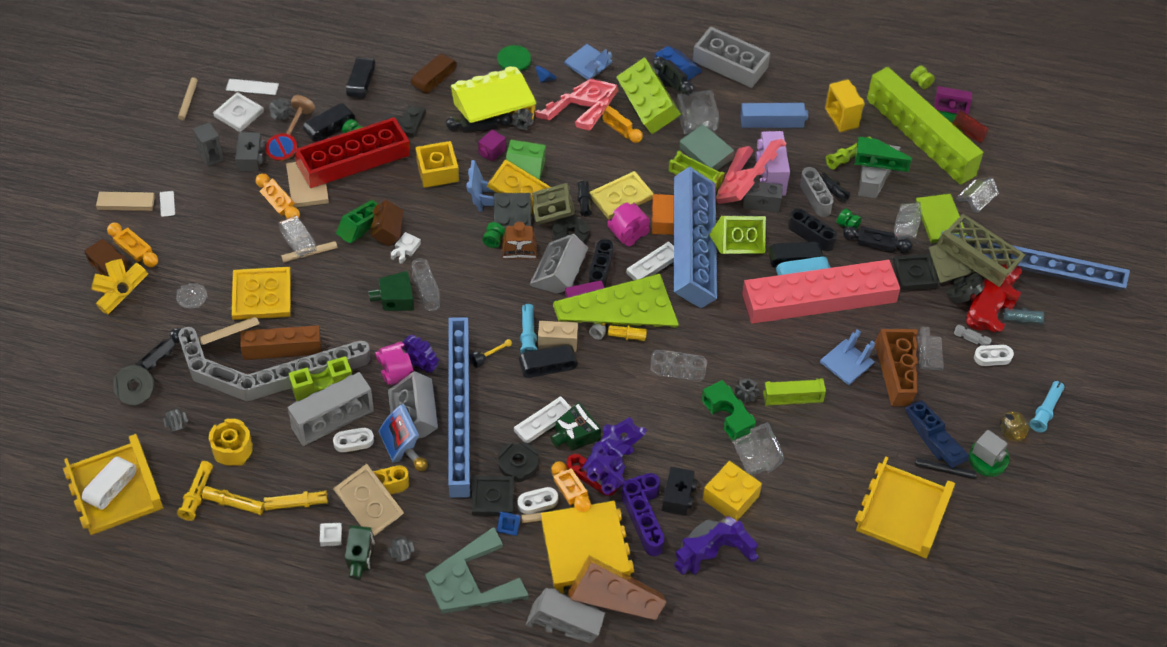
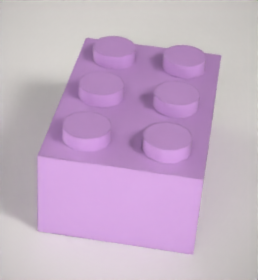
[755,131,790,196]

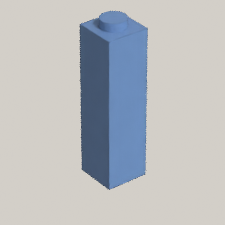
[740,103,808,128]

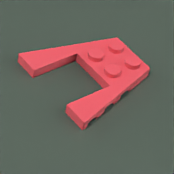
[535,79,619,131]
[716,139,787,204]

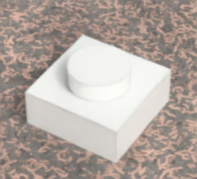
[320,523,342,546]

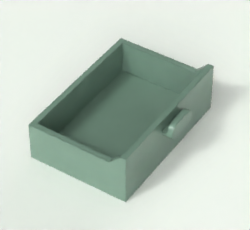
[679,124,734,171]

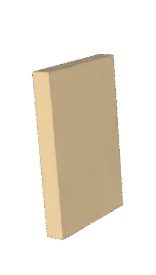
[286,162,329,207]
[198,317,259,345]
[333,464,404,536]

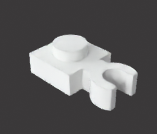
[391,232,421,264]

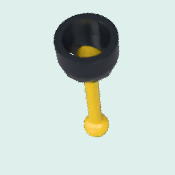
[469,339,512,368]

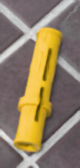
[202,486,265,515]
[264,490,328,511]

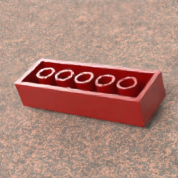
[295,117,410,188]

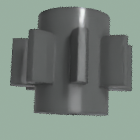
[269,98,291,121]
[512,108,534,130]
[734,378,759,403]
[162,408,188,432]
[387,536,415,562]

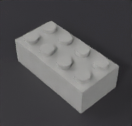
[693,27,770,88]
[288,372,374,446]

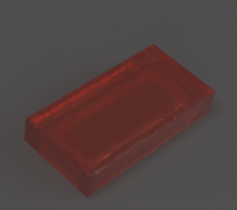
[952,110,989,143]

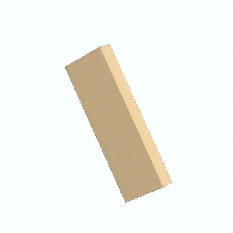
[96,192,155,211]

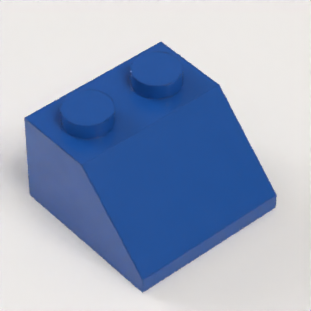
[655,46,702,81]

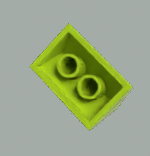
[709,216,766,254]

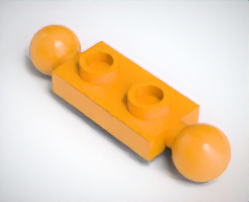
[602,105,643,143]
[255,173,300,221]
[107,222,158,267]
[551,461,591,512]

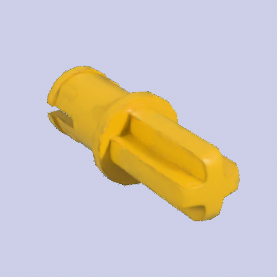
[608,325,647,341]

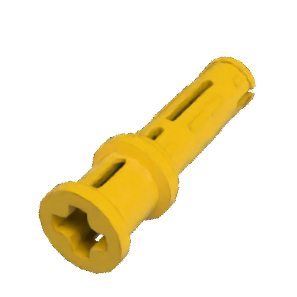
[177,461,213,521]

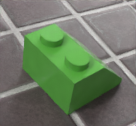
[506,140,546,180]

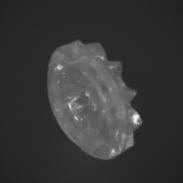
[176,282,207,308]

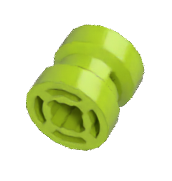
[911,65,935,89]

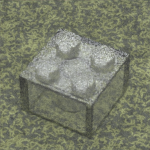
[676,90,719,134]

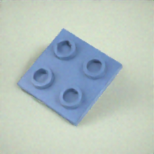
[564,44,612,80]
[466,160,495,212]
[820,329,876,385]

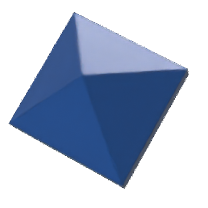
[536,66,557,83]
[497,512,521,536]

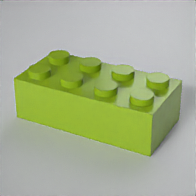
[617,57,681,134]

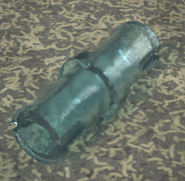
[1004,308,1044,323]

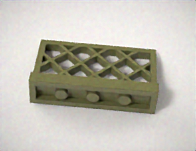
[937,214,1025,287]

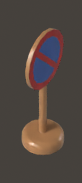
[265,95,315,161]

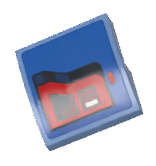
[378,404,419,463]

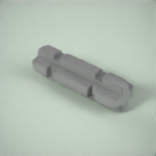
[954,324,992,346]

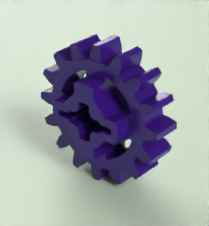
[402,335,439,373]

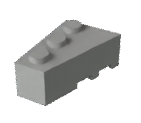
[858,145,901,198]
[526,588,605,643]

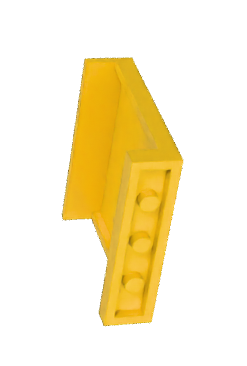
[63,434,164,535]
[855,456,955,559]
[541,501,634,594]

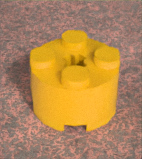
[209,419,253,466]

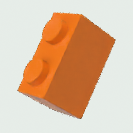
[652,194,674,235]

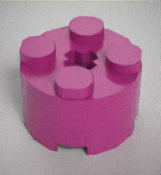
[607,202,650,246]
[375,341,413,386]

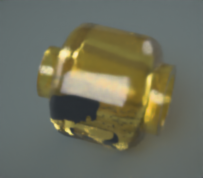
[999,412,1029,441]

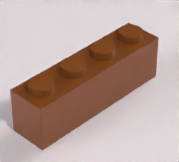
[240,325,322,360]

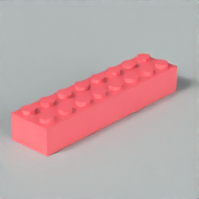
[742,260,900,324]

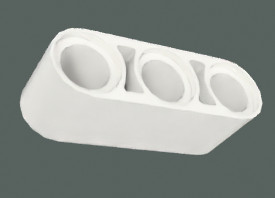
[82,456,137,509]

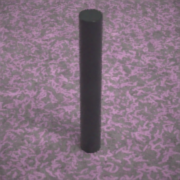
[915,458,977,479]

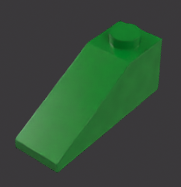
[854,137,912,172]
[336,200,378,244]

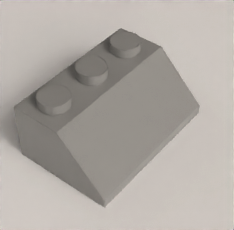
[530,234,588,294]
[388,371,438,438]

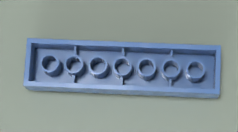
[674,167,717,308]

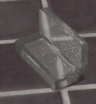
[956,177,999,212]
[918,326,944,370]

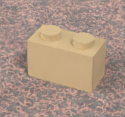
[538,321,578,352]

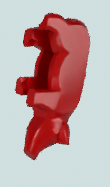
[966,264,1022,333]

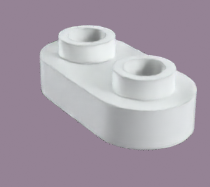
[974,345,1014,366]
[333,428,374,452]
[518,487,558,514]

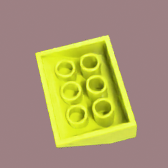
[451,67,536,123]

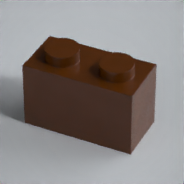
[371,200,404,246]
[84,239,128,277]

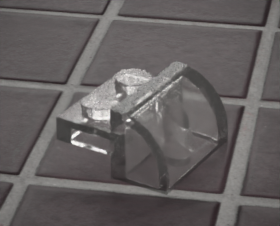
[732,422,785,476]

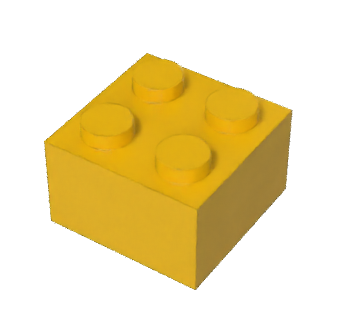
[825,79,864,132]
[416,141,459,188]
[703,461,762,521]

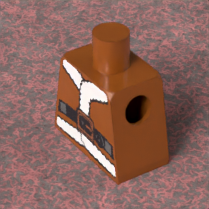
[502,222,537,259]

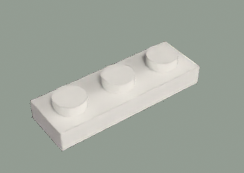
[626,241,674,280]
[514,397,572,443]

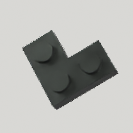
[383,105,425,138]

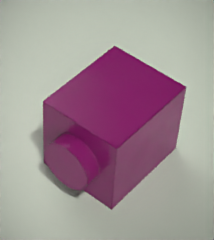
[478,130,506,162]

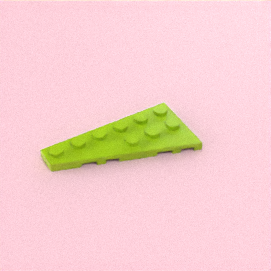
[553,274,679,328]

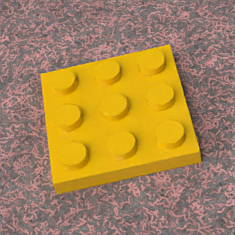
[232,267,291,320]

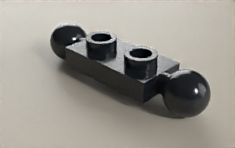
[653,56,694,95]
[446,112,512,132]
[843,226,912,253]
[132,328,181,381]

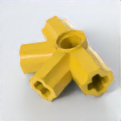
[91,259,148,315]

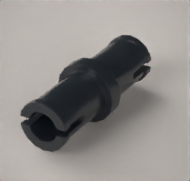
[820,172,850,202]
[577,181,592,217]

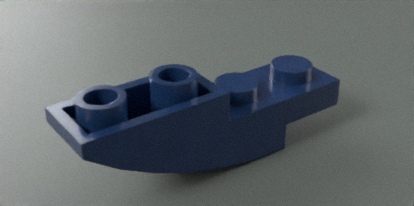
[905,400,969,468]

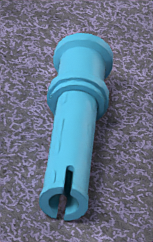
[520,304,537,354]
[1029,381,1065,433]

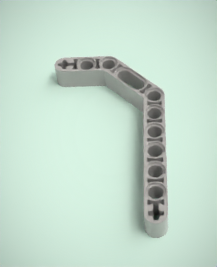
[178,327,371,401]

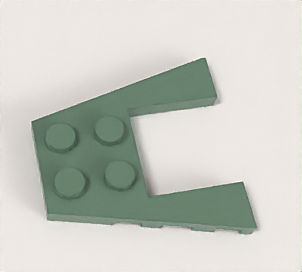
[425,527,529,614]

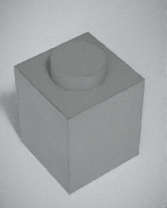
[972,430,1008,466]

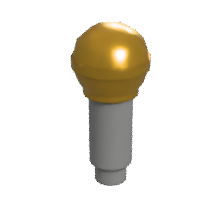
[405,449,428,471]

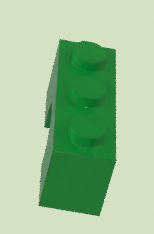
[701,380,756,443]

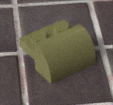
[532,183,575,225]

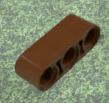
[411,53,457,94]

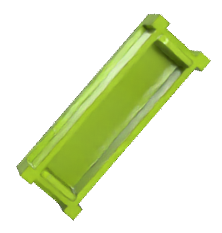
[668,150,725,192]
[763,378,826,406]

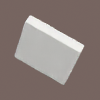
[213,92,264,132]

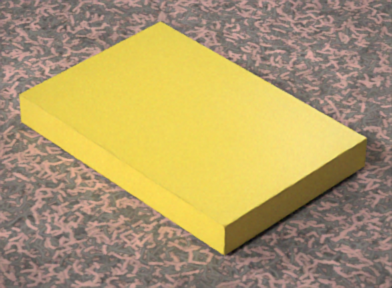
[589,171,654,220]

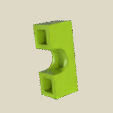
[288,356,352,402]

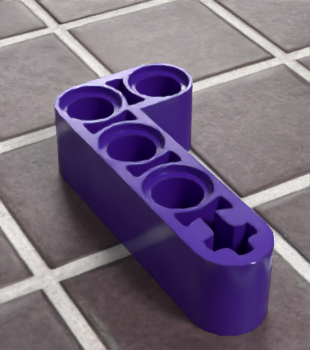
[622,473,664,557]

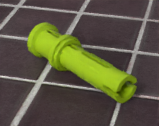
[825,137,871,170]

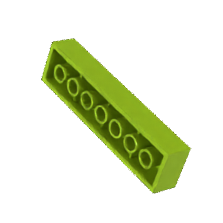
[867,67,984,185]

